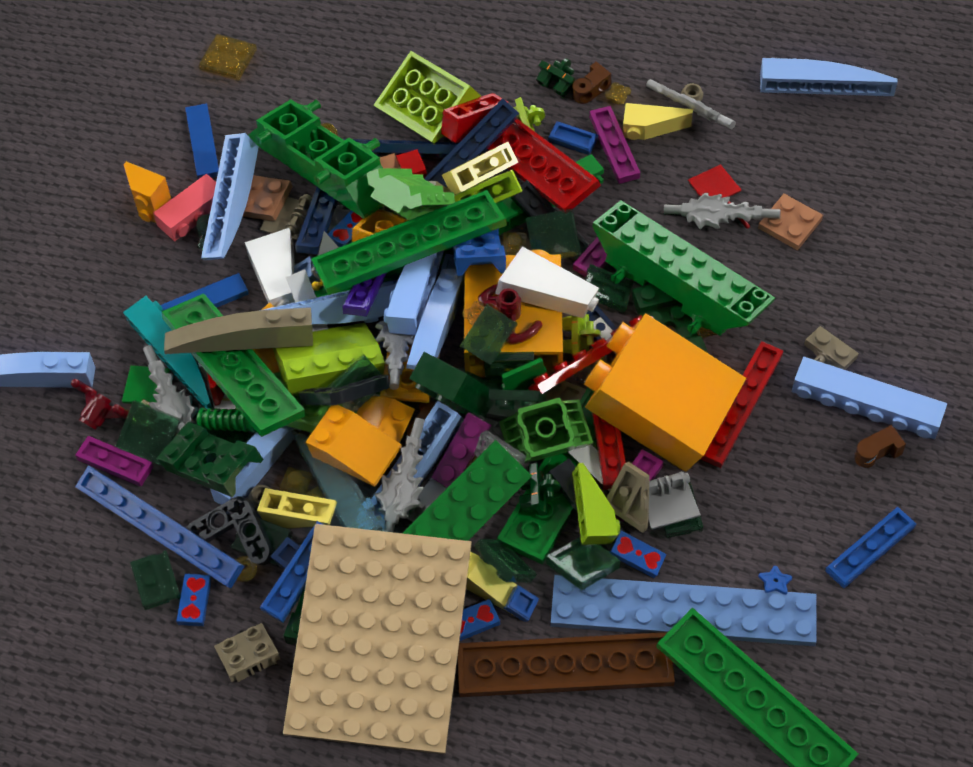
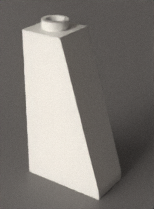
[245,228,295,307]
[496,246,599,318]

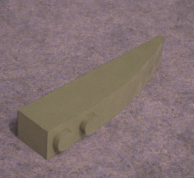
[164,307,313,354]

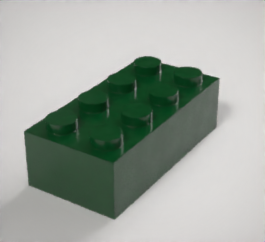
[409,352,493,417]

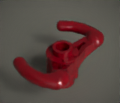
[478,284,543,345]
[71,379,136,430]

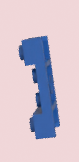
[452,228,506,276]

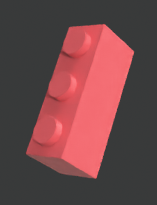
[153,174,216,242]

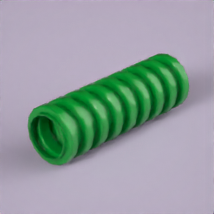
[197,408,256,432]

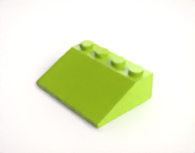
[374,51,482,143]
[273,323,385,397]

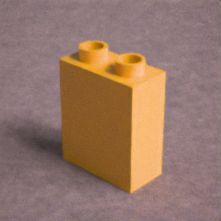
[464,250,563,378]
[584,313,746,472]

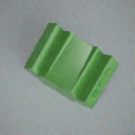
[367,168,455,221]
[499,397,593,465]

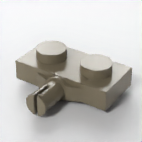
[804,326,859,370]

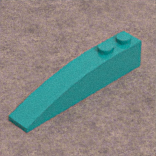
[123,296,214,409]

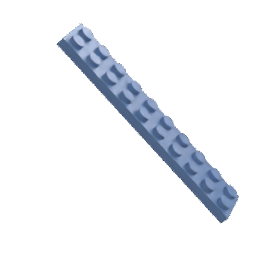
[551,575,816,646]

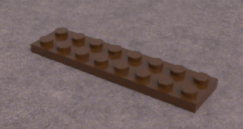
[458,632,675,697]

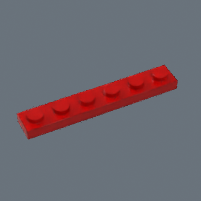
[528,315,653,396]
[701,341,783,468]

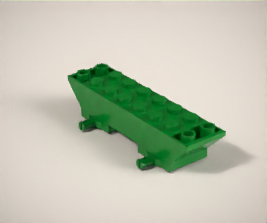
[248,99,384,219]
[592,200,775,336]

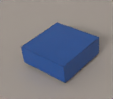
[504,585,539,622]

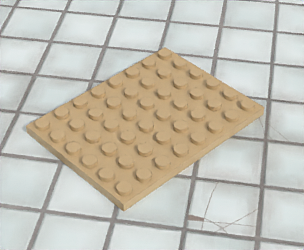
[283,524,471,754]

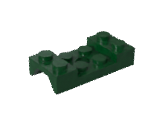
[632,285,709,354]
[157,422,264,497]

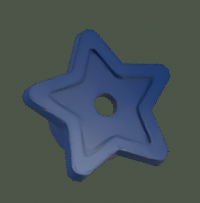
[758,566,792,595]

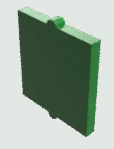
[501,358,547,398]
[122,365,170,407]

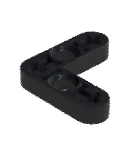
[298,374,390,405]
[187,496,274,565]

